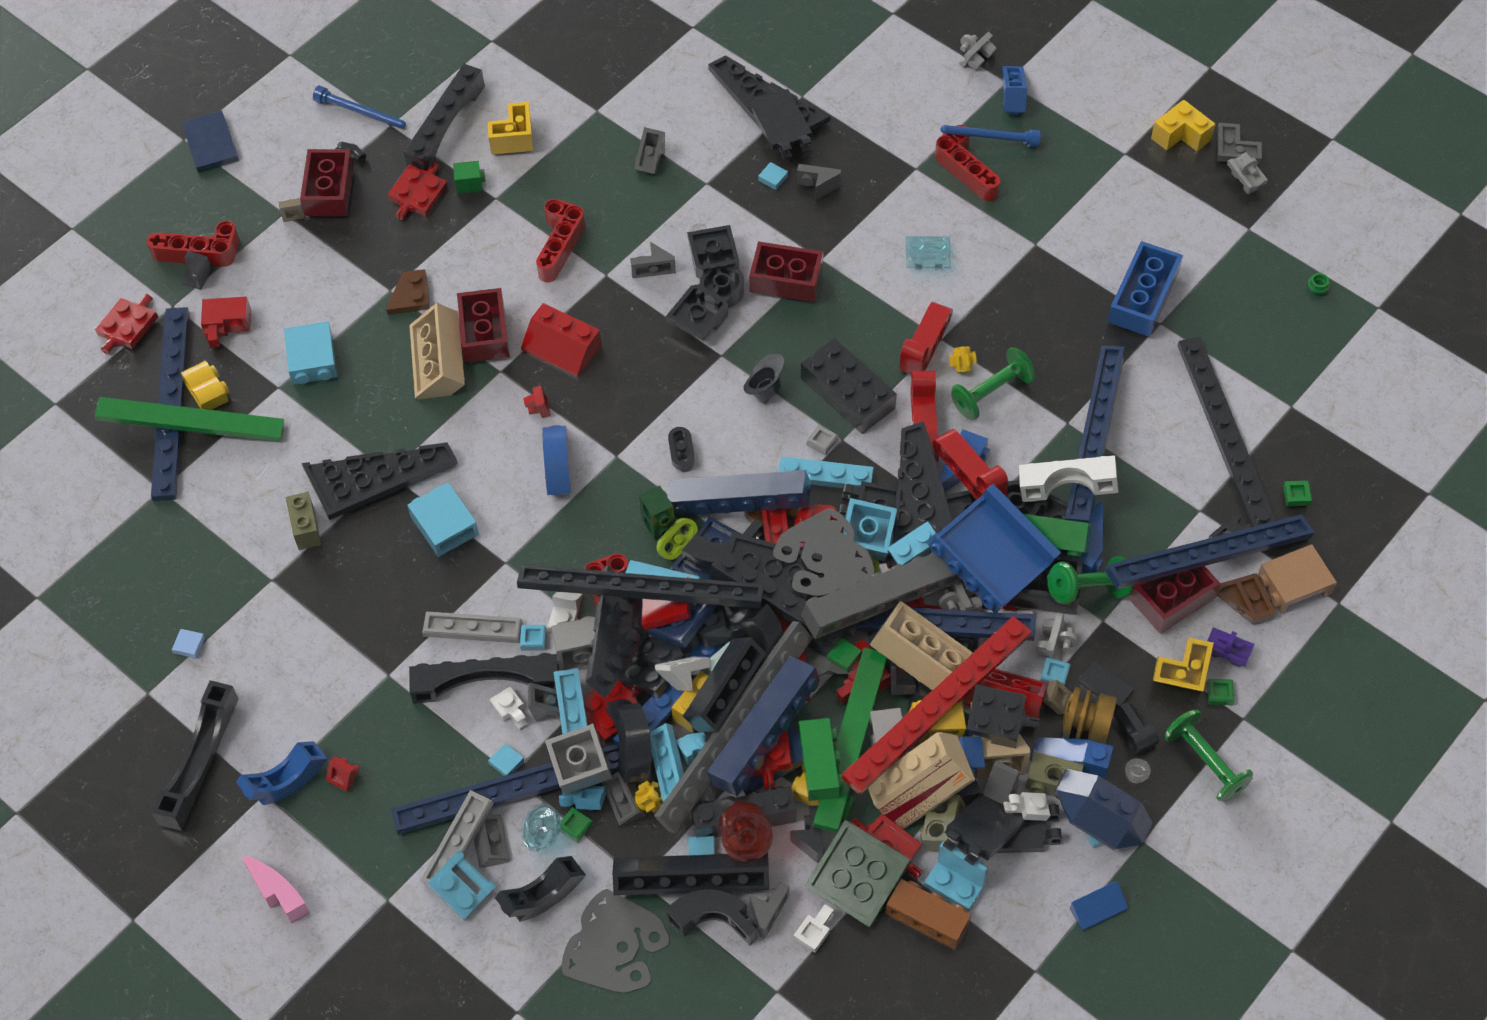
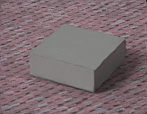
[806,425,838,456]

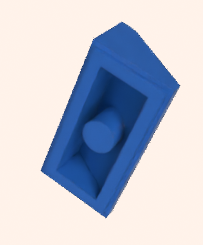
[1070,881,1128,931]

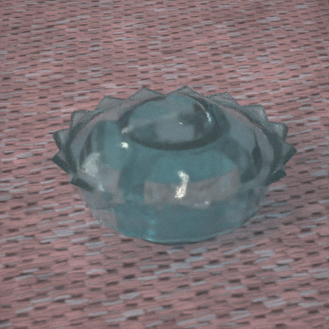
[521,803,561,851]

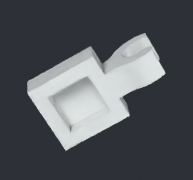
[489,687,528,730]
[1003,792,1050,821]
[793,904,834,953]

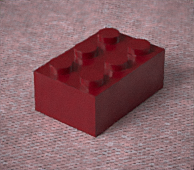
[300,149,354,216]
[749,241,823,302]
[457,288,510,363]
[1129,566,1221,634]

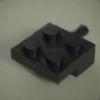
[966,685,1040,749]

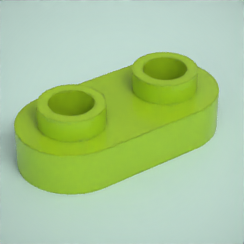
[657,518,698,560]

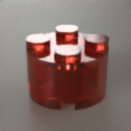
[718,800,773,861]

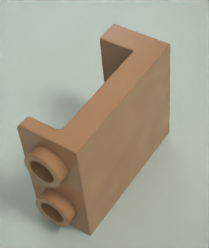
[1258,544,1337,614]

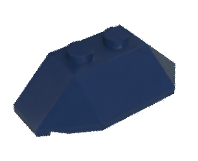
[1055,769,1152,850]

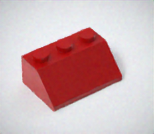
[521,303,602,378]
[964,669,1048,718]

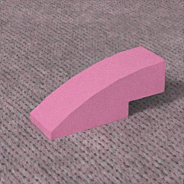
[242,855,309,923]

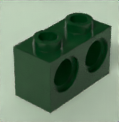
[639,485,675,541]

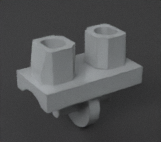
[959,32,997,70]
[1227,152,1268,194]
[939,581,982,612]
[1036,613,1079,661]

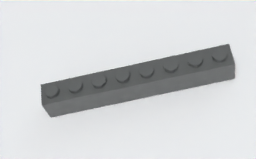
[801,552,963,639]

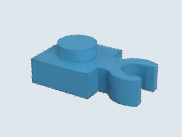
[559,786,606,810]

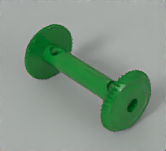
[951,347,1035,420]
[1048,556,1133,605]
[1165,710,1253,802]

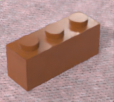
[886,879,971,950]

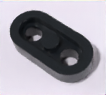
[668,427,695,470]

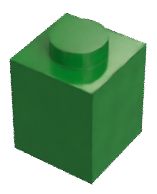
[453,161,486,194]

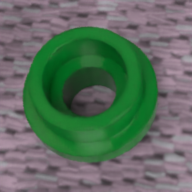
[1307,273,1330,294]

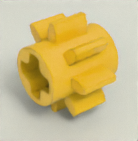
[949,346,977,372]
[635,781,663,813]

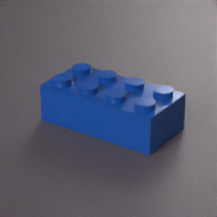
[1108,241,1183,337]

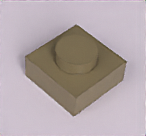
[278,198,305,222]
[1043,680,1072,715]

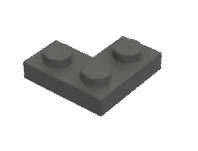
[1217,123,1262,164]

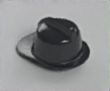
[743,353,785,404]

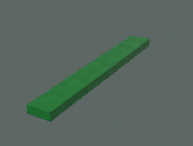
[95,397,284,442]
[813,647,887,833]

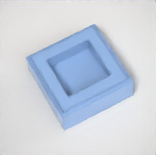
[172,629,205,658]

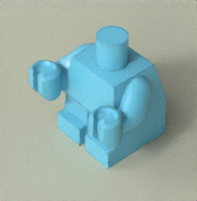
[676,732,709,768]

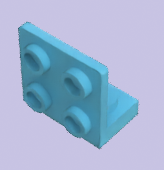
[924,842,987,912]

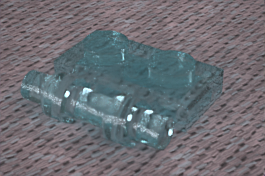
[905,236,951,270]

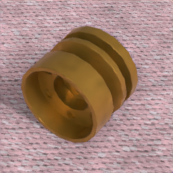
[1062,687,1117,744]

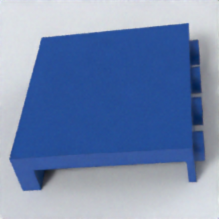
[928,484,1061,613]

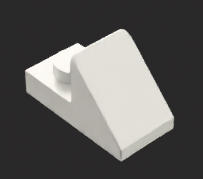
[547,592,584,632]
[655,656,710,691]

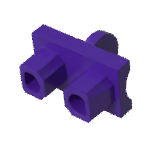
[1207,627,1255,667]

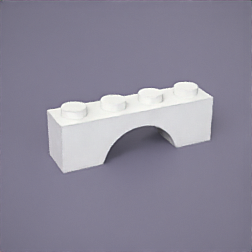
[1019,456,1118,502]

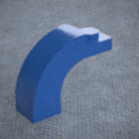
[542,425,571,495]
[236,741,328,805]

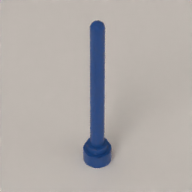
[313,85,406,129]
[940,125,1041,147]

